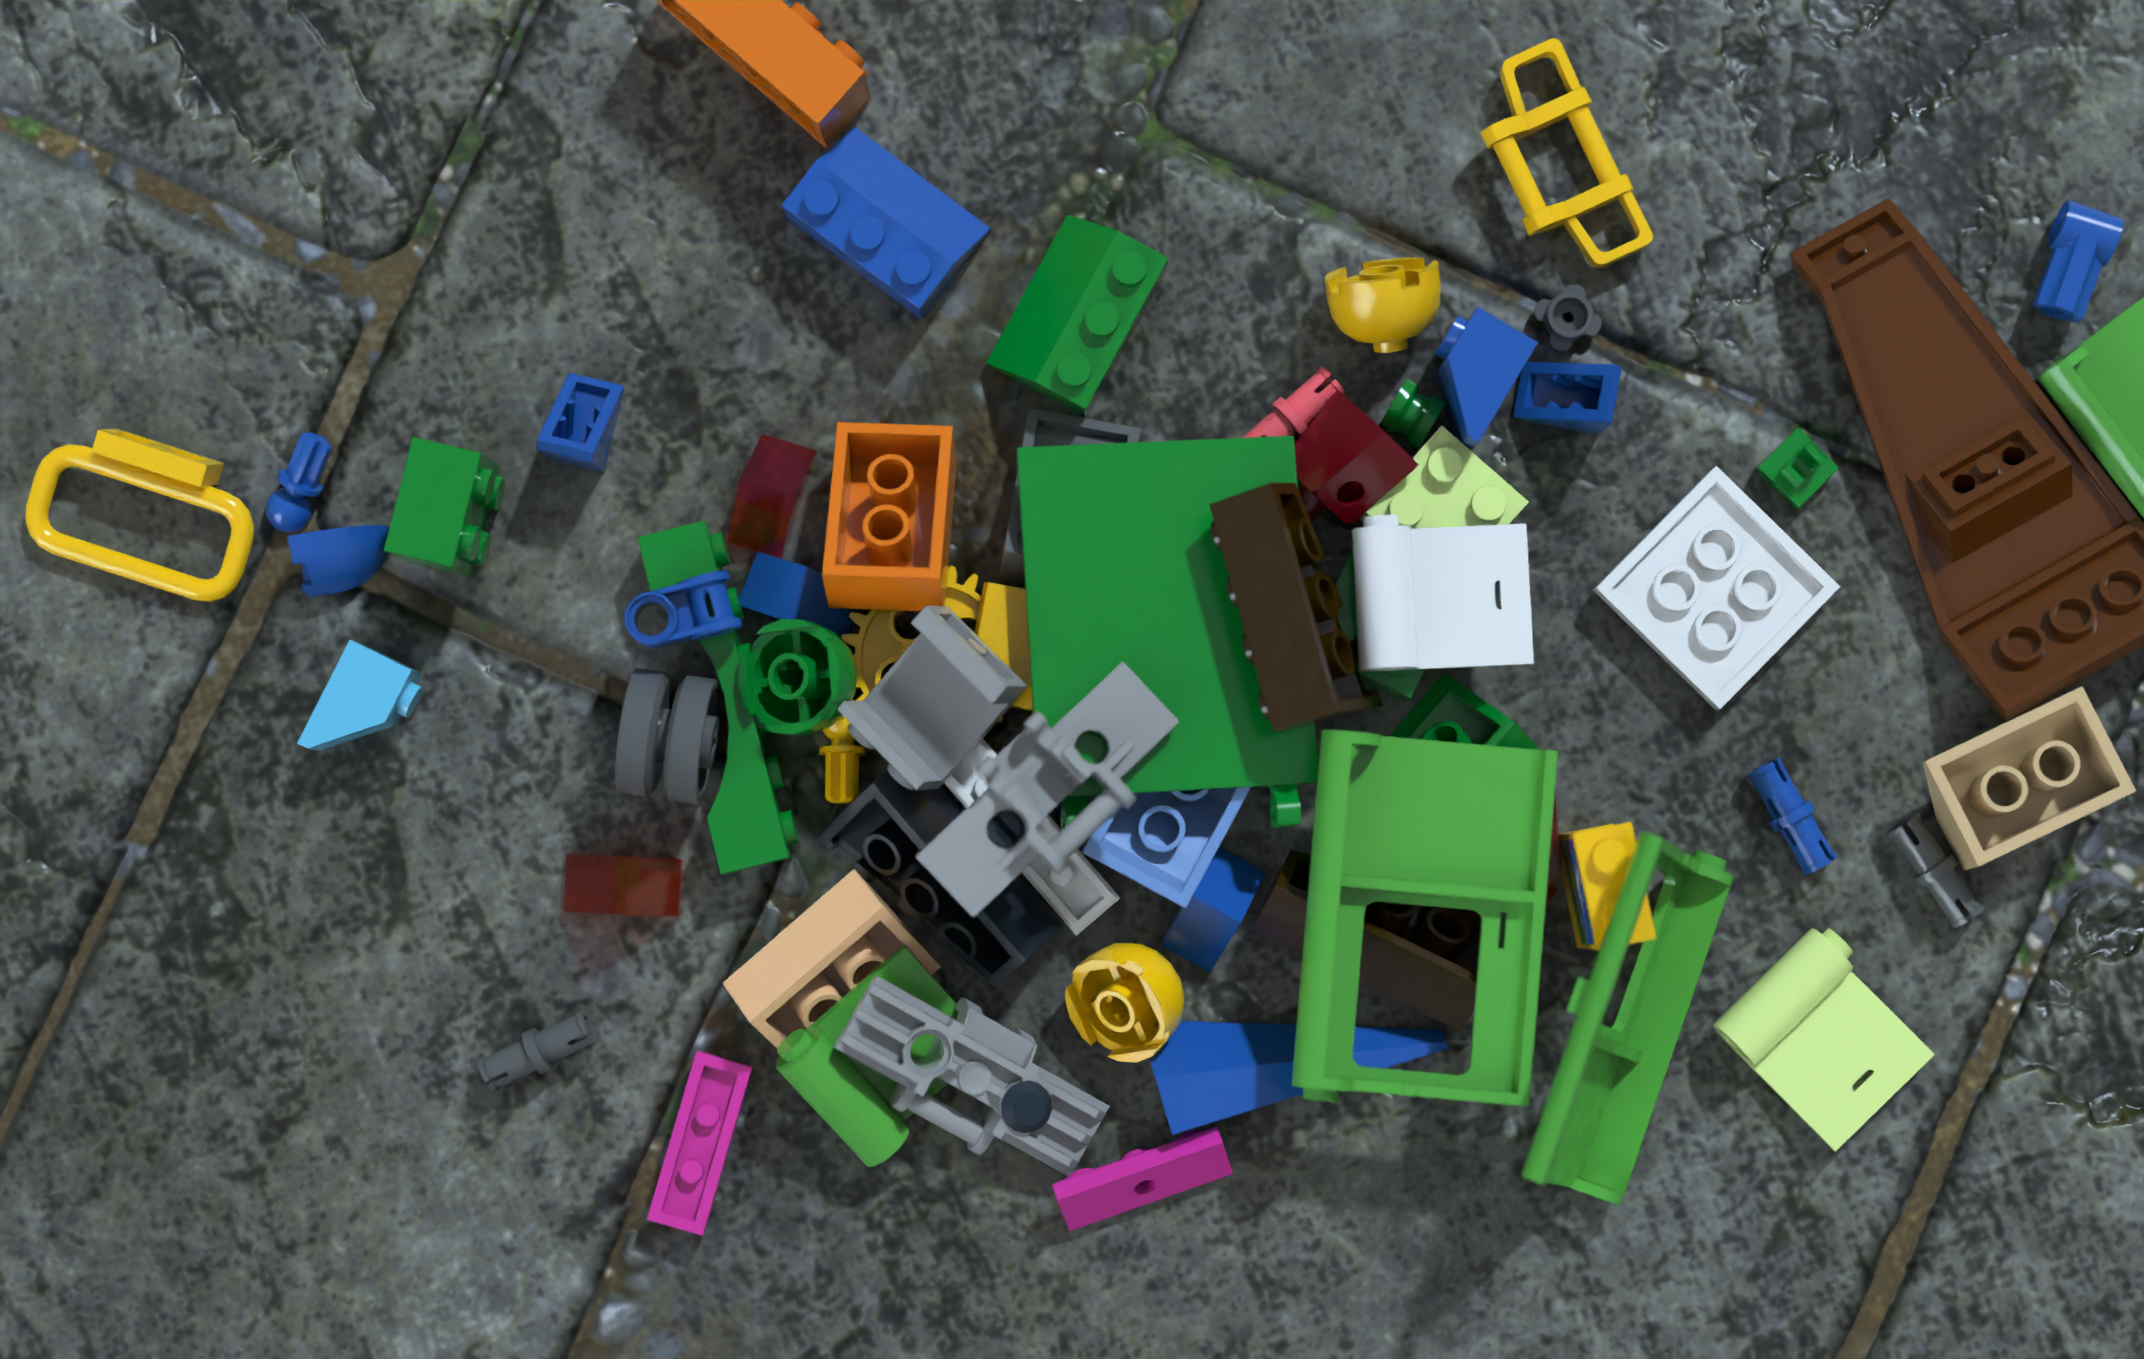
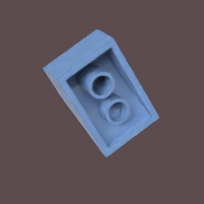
[1082,787,1251,908]

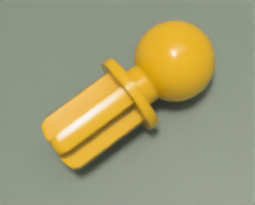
[819,700,865,804]

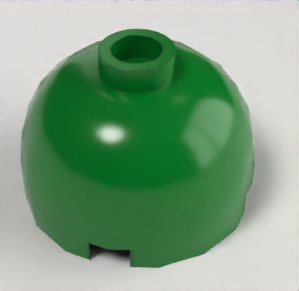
[738,618,857,735]

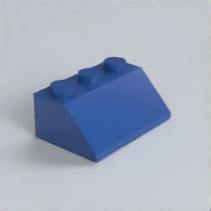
[781,127,991,320]

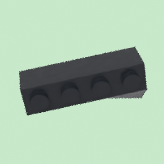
[816,771,1063,987]

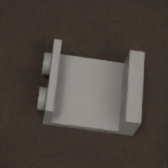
[837,605,1028,790]

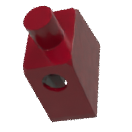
[1295,390,1419,524]

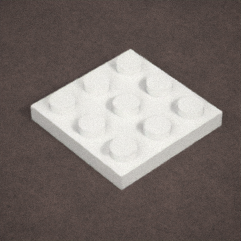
[1593,466,1840,710]

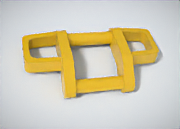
[1480,38,1653,268]

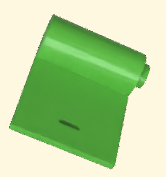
[776,945,959,1167]

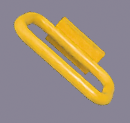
[25,428,254,602]

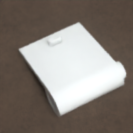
[1352,515,1534,671]

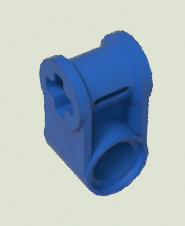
[625,570,743,649]

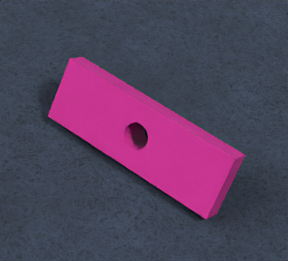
[1052,1127,1233,1231]

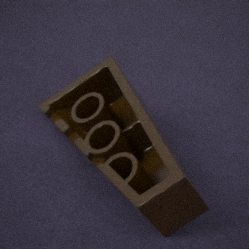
[1209,483,1383,732]
[1252,849,1481,1032]

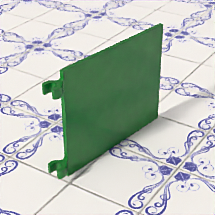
[1016,436,1318,830]

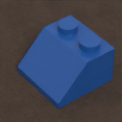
[1435,307,1538,450]

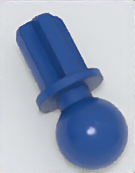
[265,432,332,532]

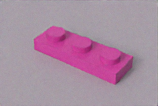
[647,1050,754,1236]

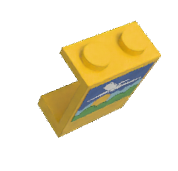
[1554,821,1657,951]

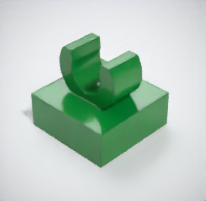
[1754,427,1839,510]

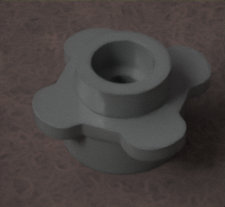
[1534,284,1602,351]

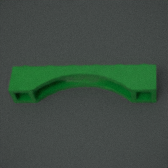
[637,520,800,875]

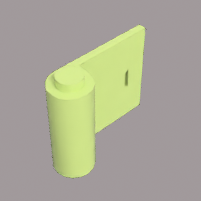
[1712,928,1935,1152]

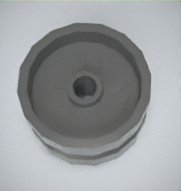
[615,668,720,805]

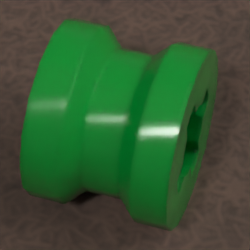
[1378,378,1446,450]

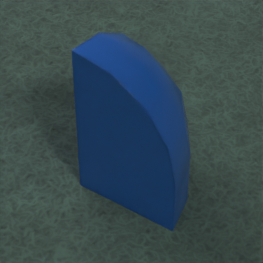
[287,525,390,597]

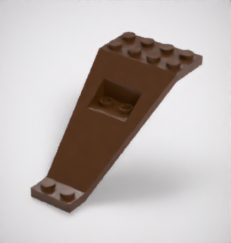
[1790,198,2144,722]

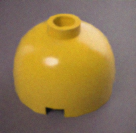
[1325,257,1441,353]
[1065,943,1185,1063]

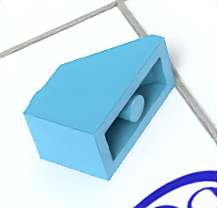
[297,640,423,751]

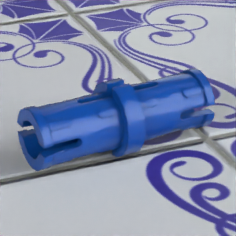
[1747,757,1837,875]

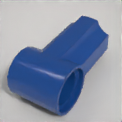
[2031,200,2124,323]

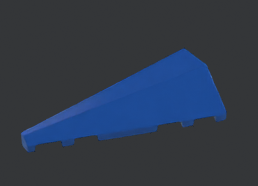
[1149,1021,1448,1135]

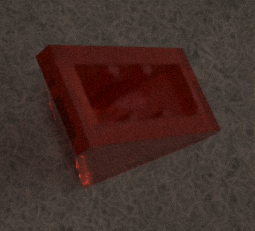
[727,434,817,559]
[564,854,683,917]

